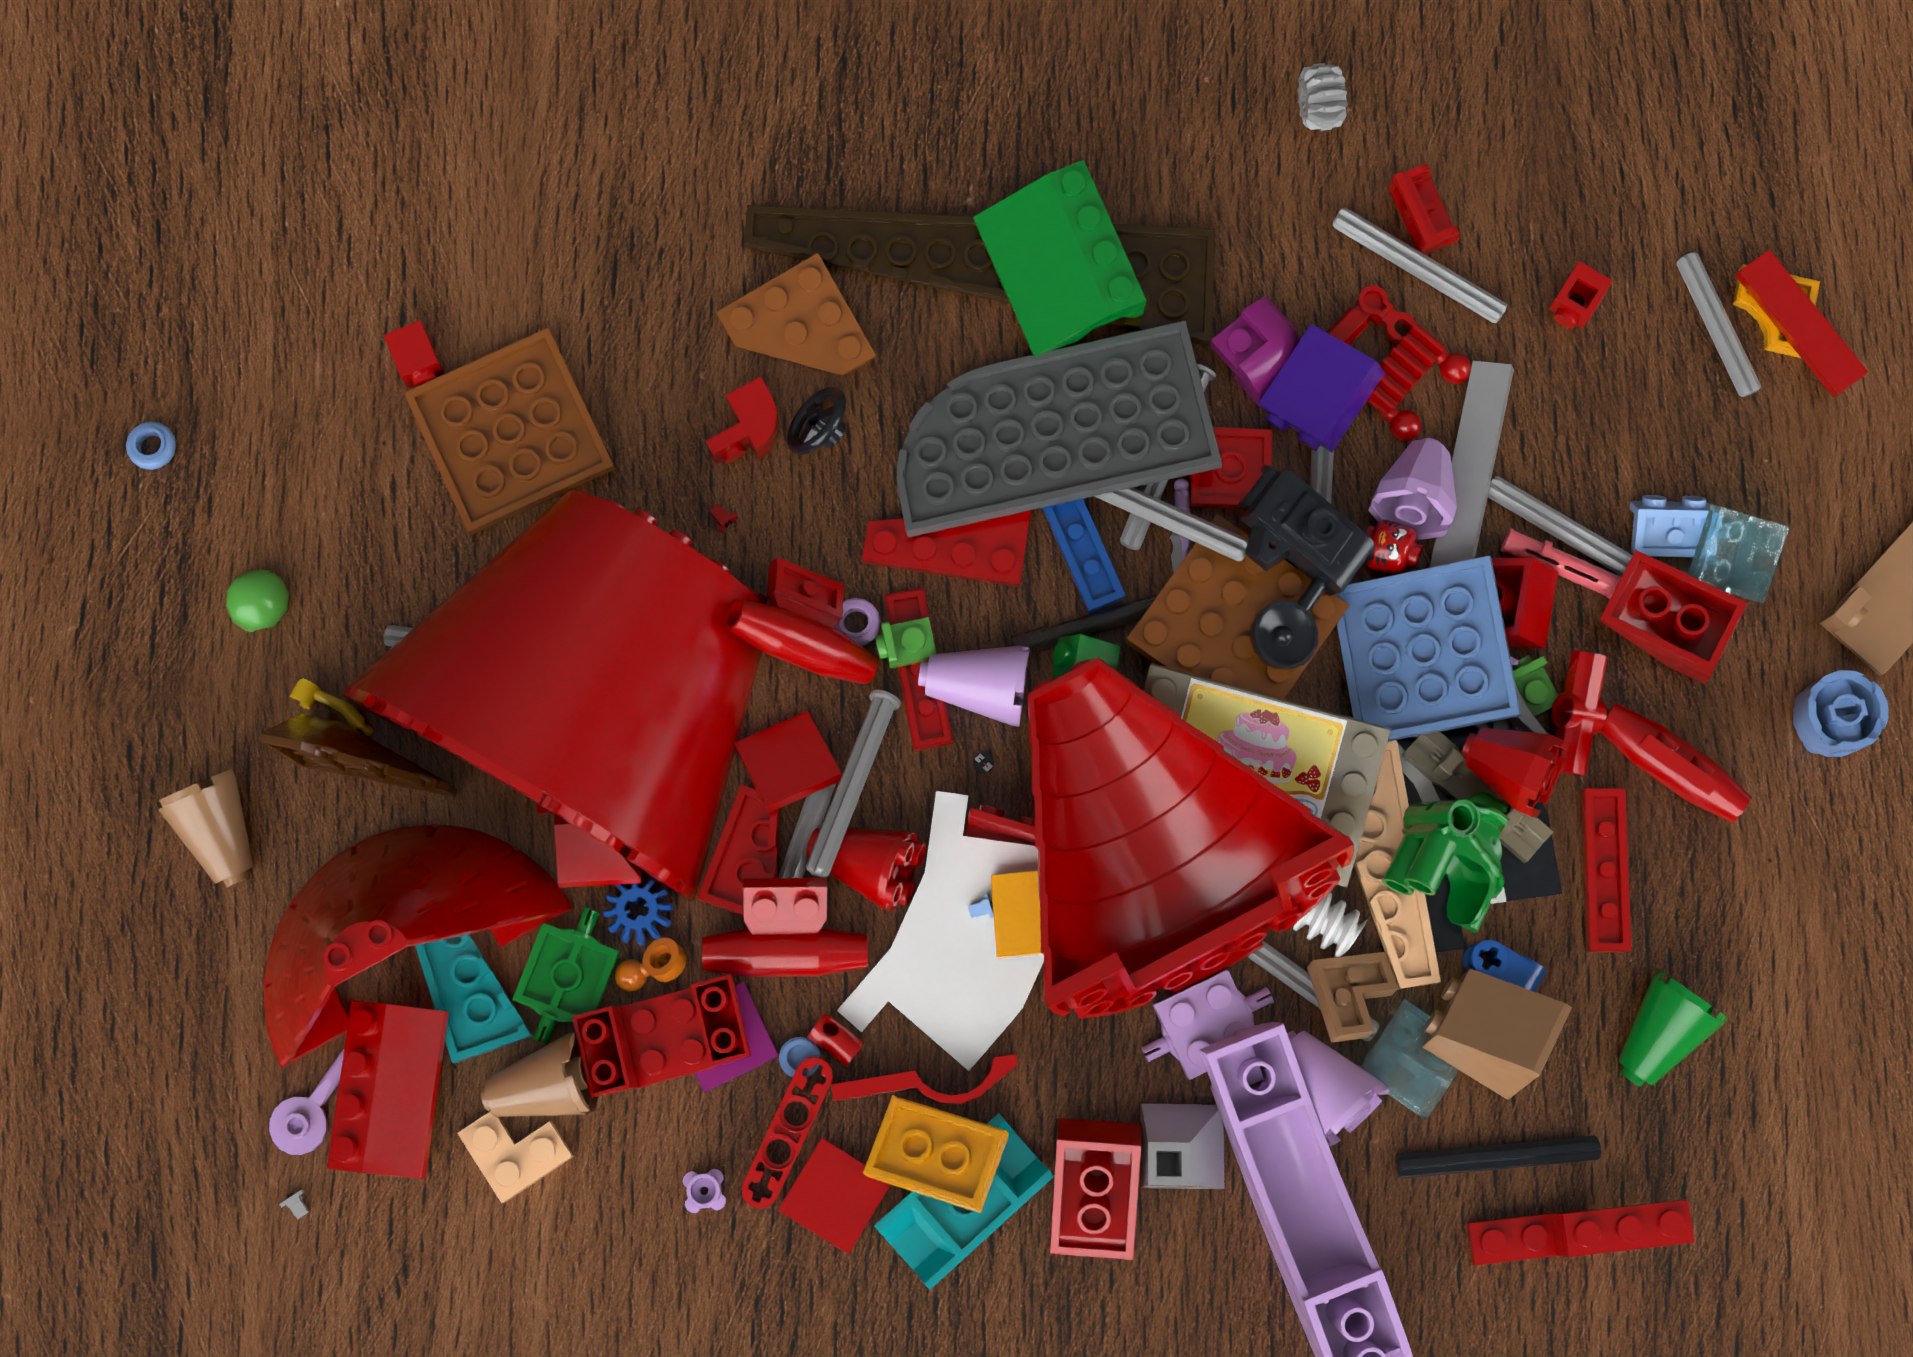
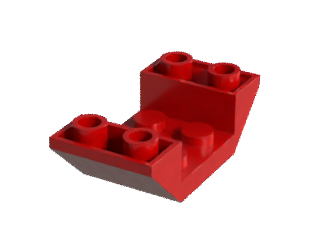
[572,974,752,1098]

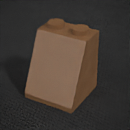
[1422,968,1572,1100]

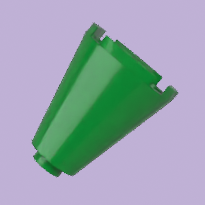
[1618,969,1728,1088]

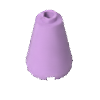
[918,645,1029,727]
[1287,1030,1389,1147]

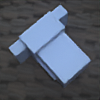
[968,893,994,918]

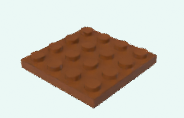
[404,327,615,536]
[1125,514,1350,699]

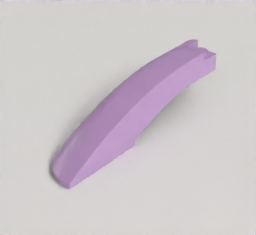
[1199,1022,1413,1357]

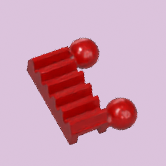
[1367,323,1471,441]

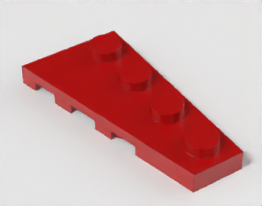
[862,510,1031,587]

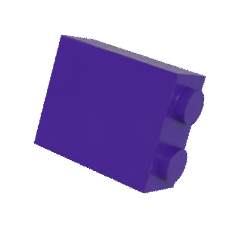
[1258,324,1385,453]

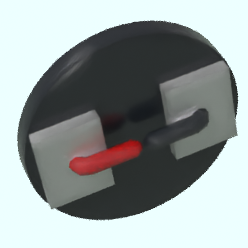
[973,753,994,773]

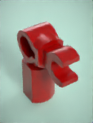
[1326,285,1416,346]

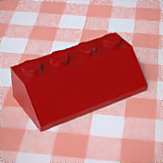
[326,1001,449,1179]

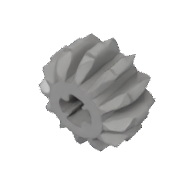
[1297,63,1348,131]

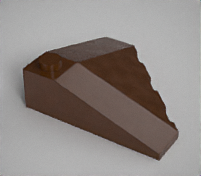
[259,710,457,797]

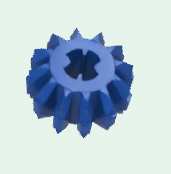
[603,877,674,946]

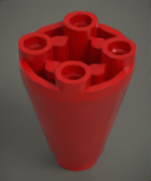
[806,828,926,911]

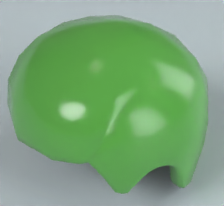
[226,570,289,632]

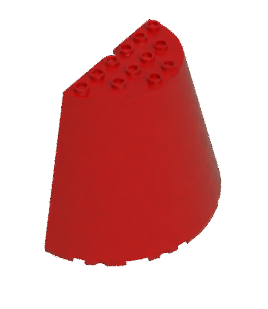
[343,489,768,901]

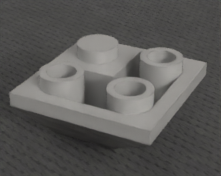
[1140,1104,1225,1189]

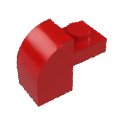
[706,377,779,464]

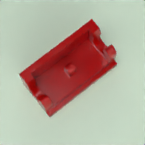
[1388,164,1460,254]

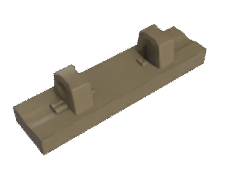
[1402,732,1553,863]

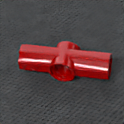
[1551,650,1608,776]

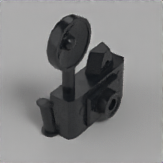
[1239,465,1376,670]

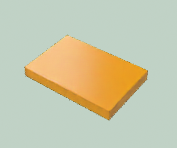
[863,1095,1009,1213]

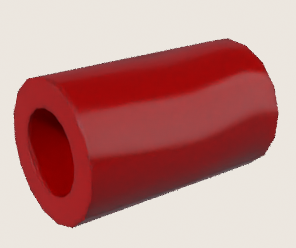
[807,1013,865,1067]

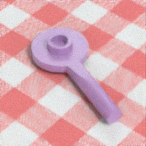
[269,1049,344,1155]

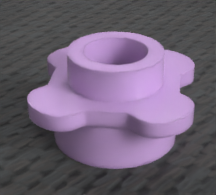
[683,1169,726,1213]

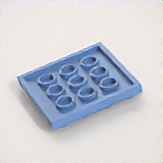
[1335,555,1521,741]

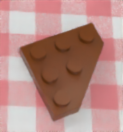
[716,253,877,377]

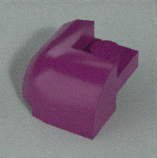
[1210,296,1300,408]

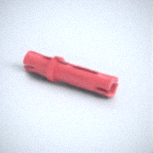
[1500,528,1622,599]

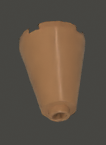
[155,769,254,888]
[481,1032,602,1117]

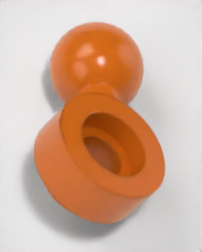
[615,938,687,992]

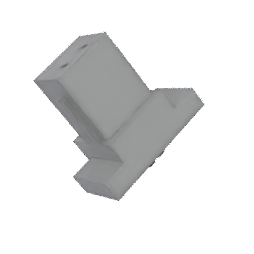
[279,1189,309,1220]

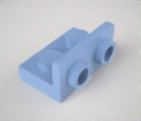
[1629,495,1719,558]

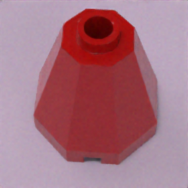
[1462,728,1570,818]

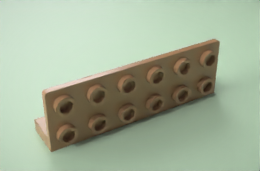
[1819,521,1913,676]

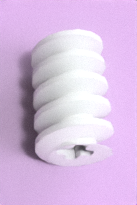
[1293,892,1368,958]

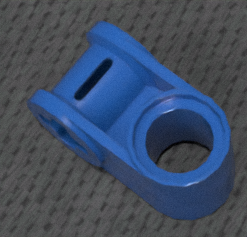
[1462,940,1547,992]

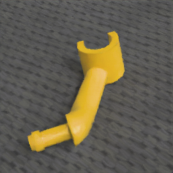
[289,678,373,736]

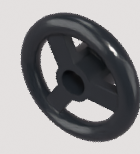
[787,387,846,455]

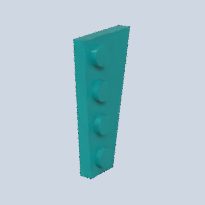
[415,934,533,1064]

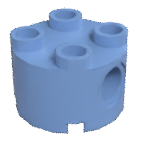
[1793,670,1889,757]

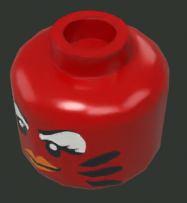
[1366,519,1423,576]

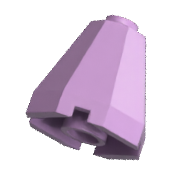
[1368,438,1457,540]

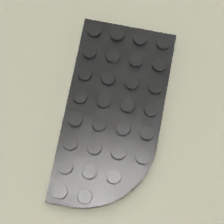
[897,321,1222,537]

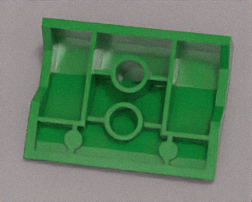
[973,160,1146,358]

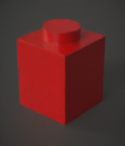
[383,320,445,389]

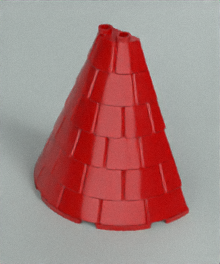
[1027,658,1354,1018]
[263,824,575,1068]

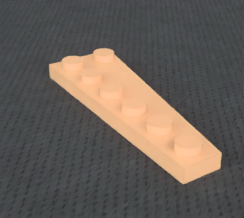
[1354,741,1441,989]

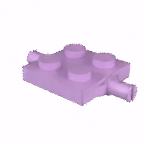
[1141,969,1274,1080]

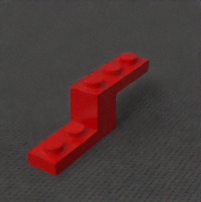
[1466,1199,1695,1266]

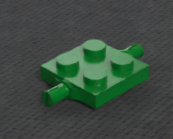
[512,907,621,1044]

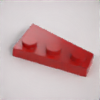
[697,785,781,916]

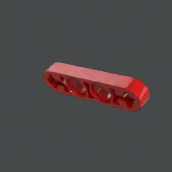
[741,1055,833,1209]

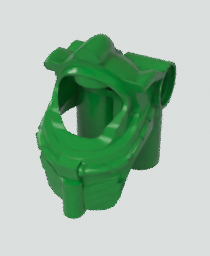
[1382,792,1510,933]

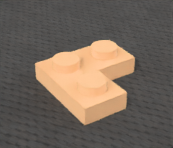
[457,1111,574,1203]

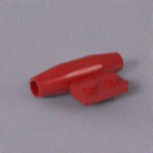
[725,557,878,684]
[1599,703,1752,823]
[702,878,868,977]

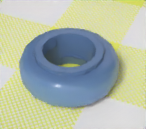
[126,421,176,470]

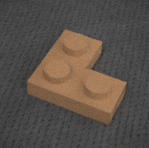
[1307,952,1398,1043]

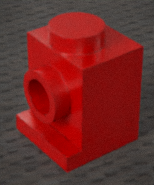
[1549,261,1613,329]

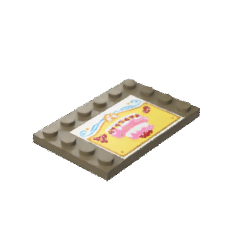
[1144,663,1391,887]

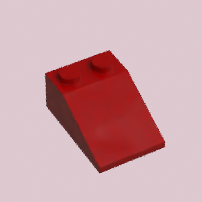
[1599,550,1748,685]
[1050,1118,1142,1260]

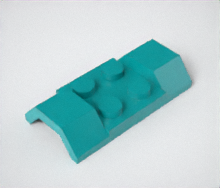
[874,1113,1054,1290]

